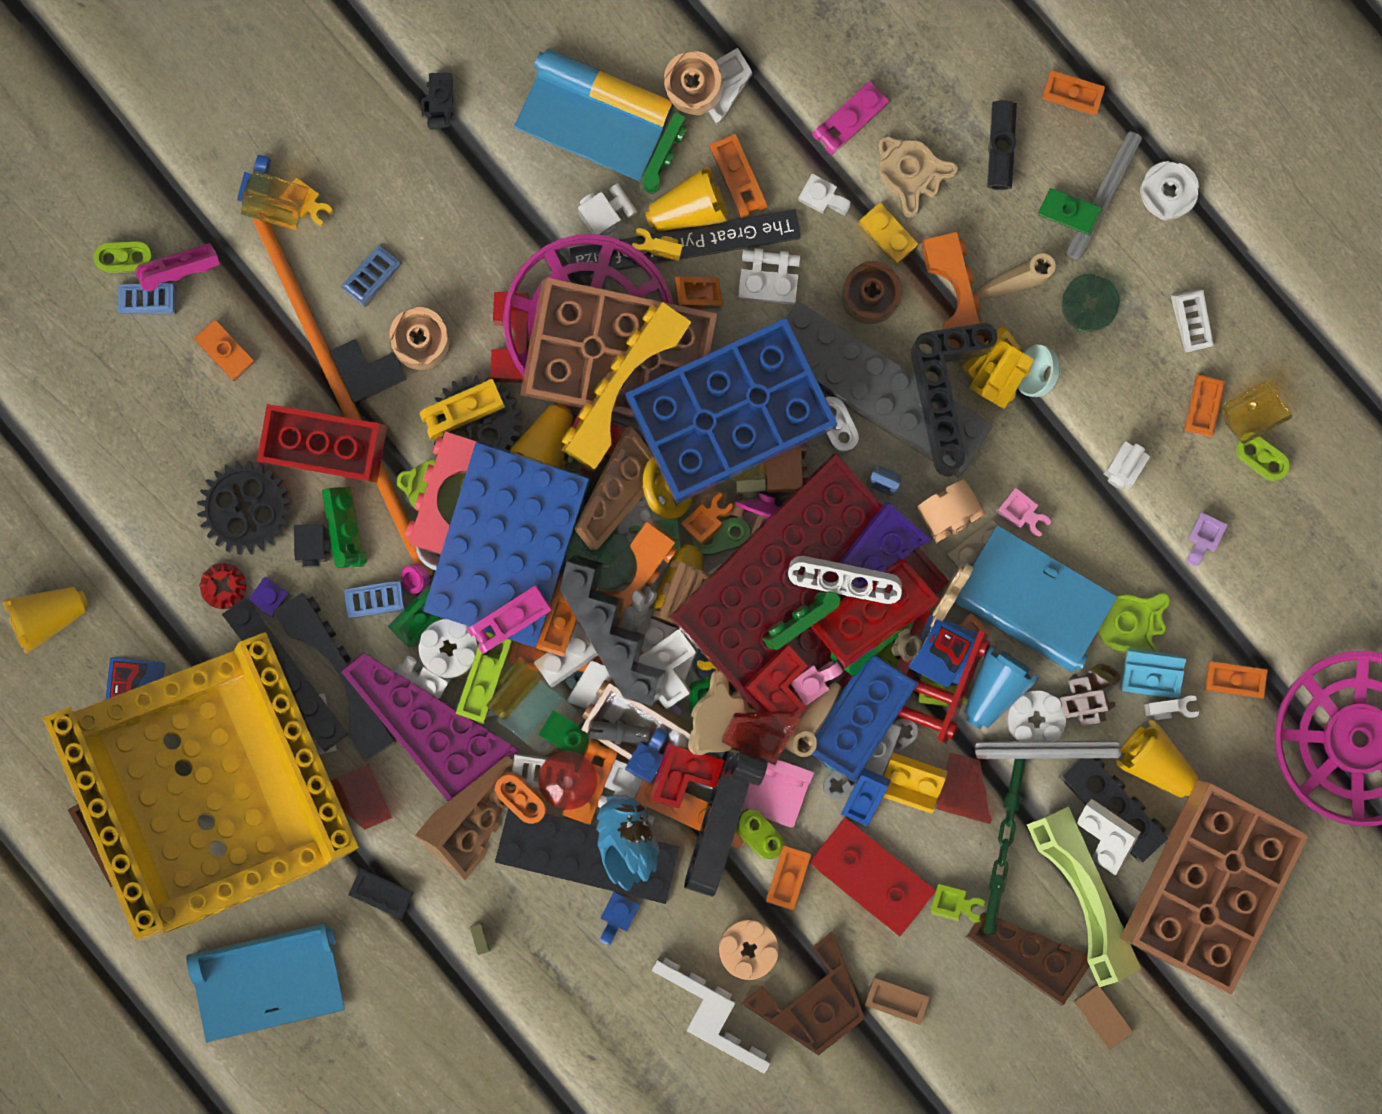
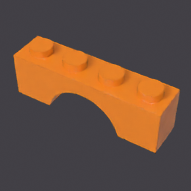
[921,232,987,349]
[597,519,678,627]

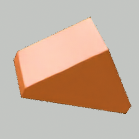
[675,276,723,310]

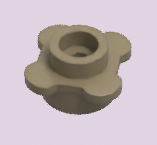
[891,628,922,661]

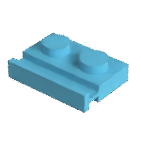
[1120,648,1186,699]

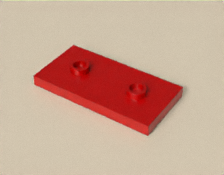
[811,559,939,668]
[809,817,936,937]

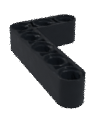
[911,323,998,477]
[684,750,768,897]

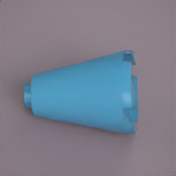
[964,645,1039,729]

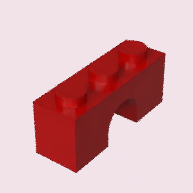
[490,292,530,383]

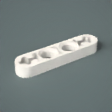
[788,556,902,604]

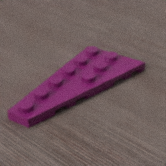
[341,652,520,801]

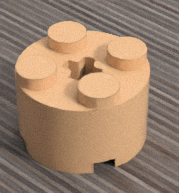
[664,51,724,116]
[389,307,450,370]
[916,479,986,544]
[719,920,778,980]

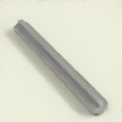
[1066,131,1142,261]
[975,741,1121,759]

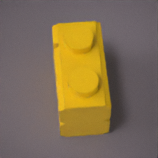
[969,338,1034,409]

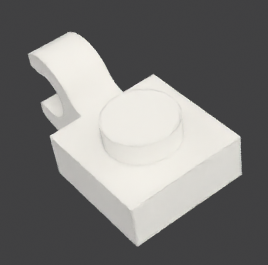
[798,174,851,216]
[1144,695,1199,721]

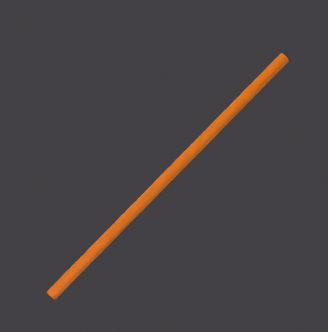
[252,213,435,578]

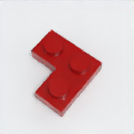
[745,644,808,729]
[649,742,725,808]

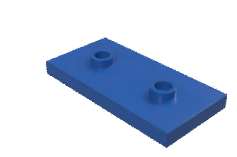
[811,655,918,782]

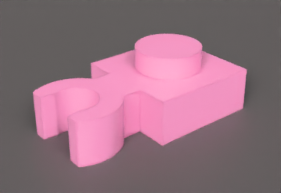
[997,488,1051,537]

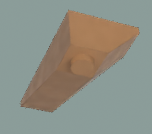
[415,756,524,880]

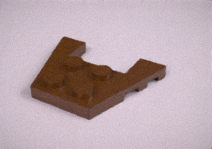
[742,931,865,1056]

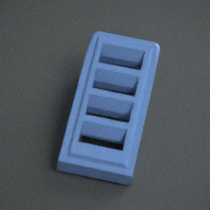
[341,245,401,308]
[117,283,177,315]
[867,465,902,496]
[344,581,405,619]

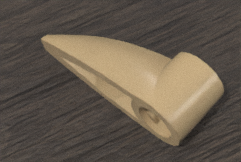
[974,253,1056,299]
[780,682,841,757]

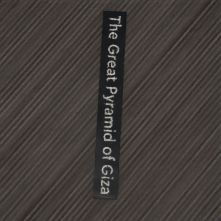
[570,209,801,278]

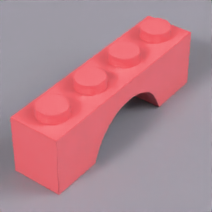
[405,431,476,555]

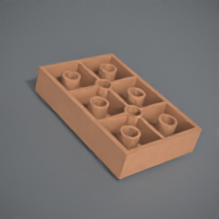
[520,278,717,418]
[1120,780,1309,995]

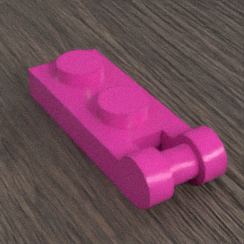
[812,81,889,156]
[135,243,220,292]
[467,585,553,654]

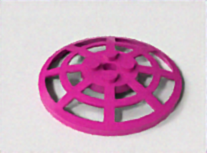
[503,234,673,408]
[1274,651,1382,826]

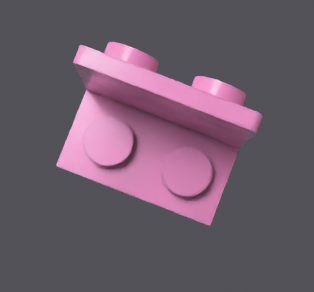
[742,753,814,828]

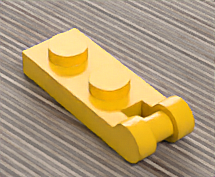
[419,379,505,440]

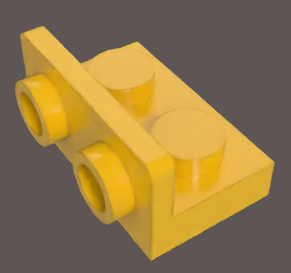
[883,752,948,814]

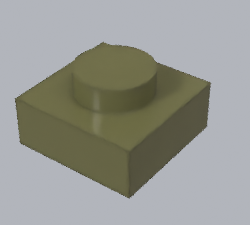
[736,479,766,499]
[470,923,494,955]

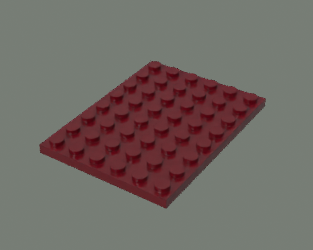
[669,454,949,738]

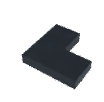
[330,339,407,404]

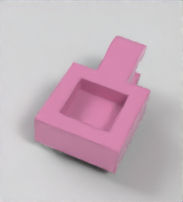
[790,661,843,706]

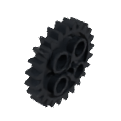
[434,375,523,450]
[197,461,293,555]

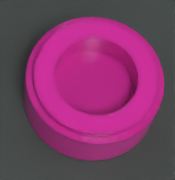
[401,563,430,594]

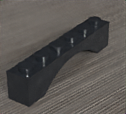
[273,592,396,761]

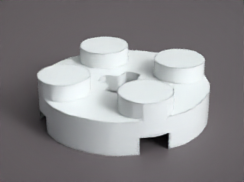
[1140,161,1199,220]
[419,619,478,678]
[1007,691,1066,741]

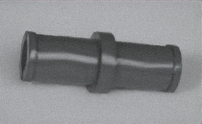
[588,720,649,745]

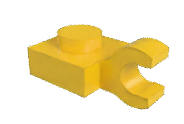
[632,228,683,262]

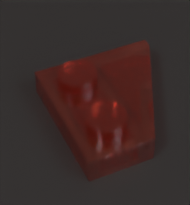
[722,712,800,765]
[935,753,992,824]
[330,764,393,830]

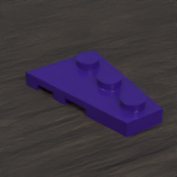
[834,503,931,589]

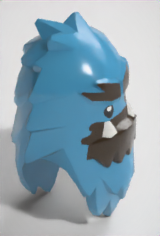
[596,795,660,891]

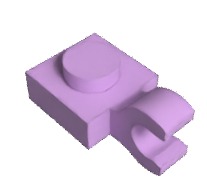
[1185,512,1228,567]

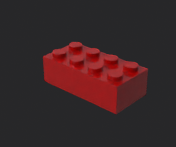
[257,404,387,483]

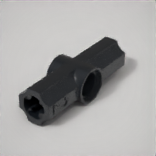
[987,100,1017,190]

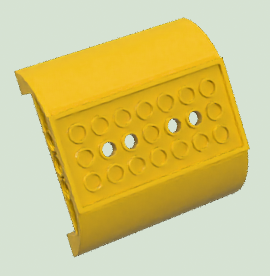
[42,632,359,941]

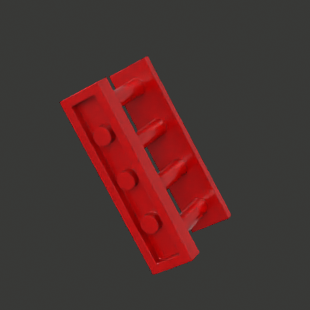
[896,611,990,745]

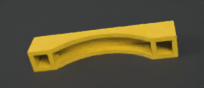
[561,302,691,470]

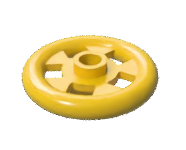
[643,456,693,520]

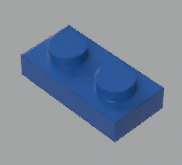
[841,768,891,826]

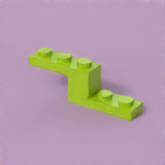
[455,632,514,723]

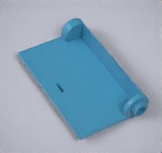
[954,525,1117,673]
[186,923,345,1043]

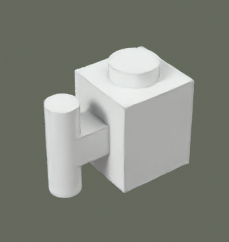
[578,183,638,236]
[1104,441,1150,489]

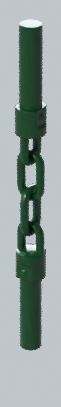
[983,759,1026,935]

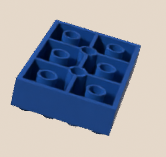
[625,318,838,504]
[423,442,592,648]

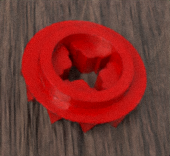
[199,563,247,609]

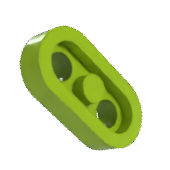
[93,241,153,273]
[1236,434,1290,482]
[735,809,783,859]

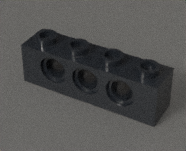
[1059,758,1168,863]

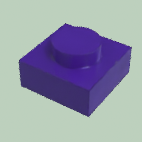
[248,577,289,617]

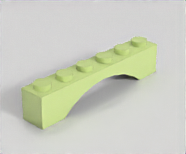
[1027,807,1141,987]

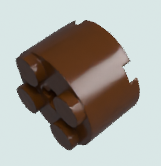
[842,261,902,324]

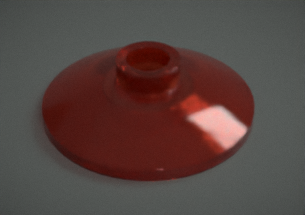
[538,751,597,810]

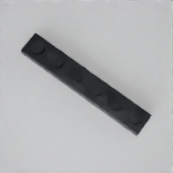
[222,597,348,752]

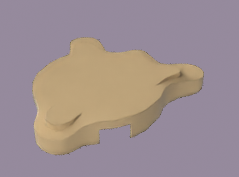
[877,137,958,218]
[930,561,974,627]
[688,671,763,755]

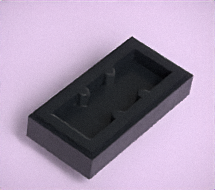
[348,868,415,920]

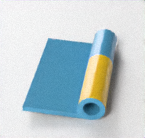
[514,49,673,181]

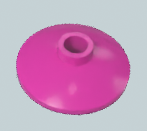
[735,493,779,517]

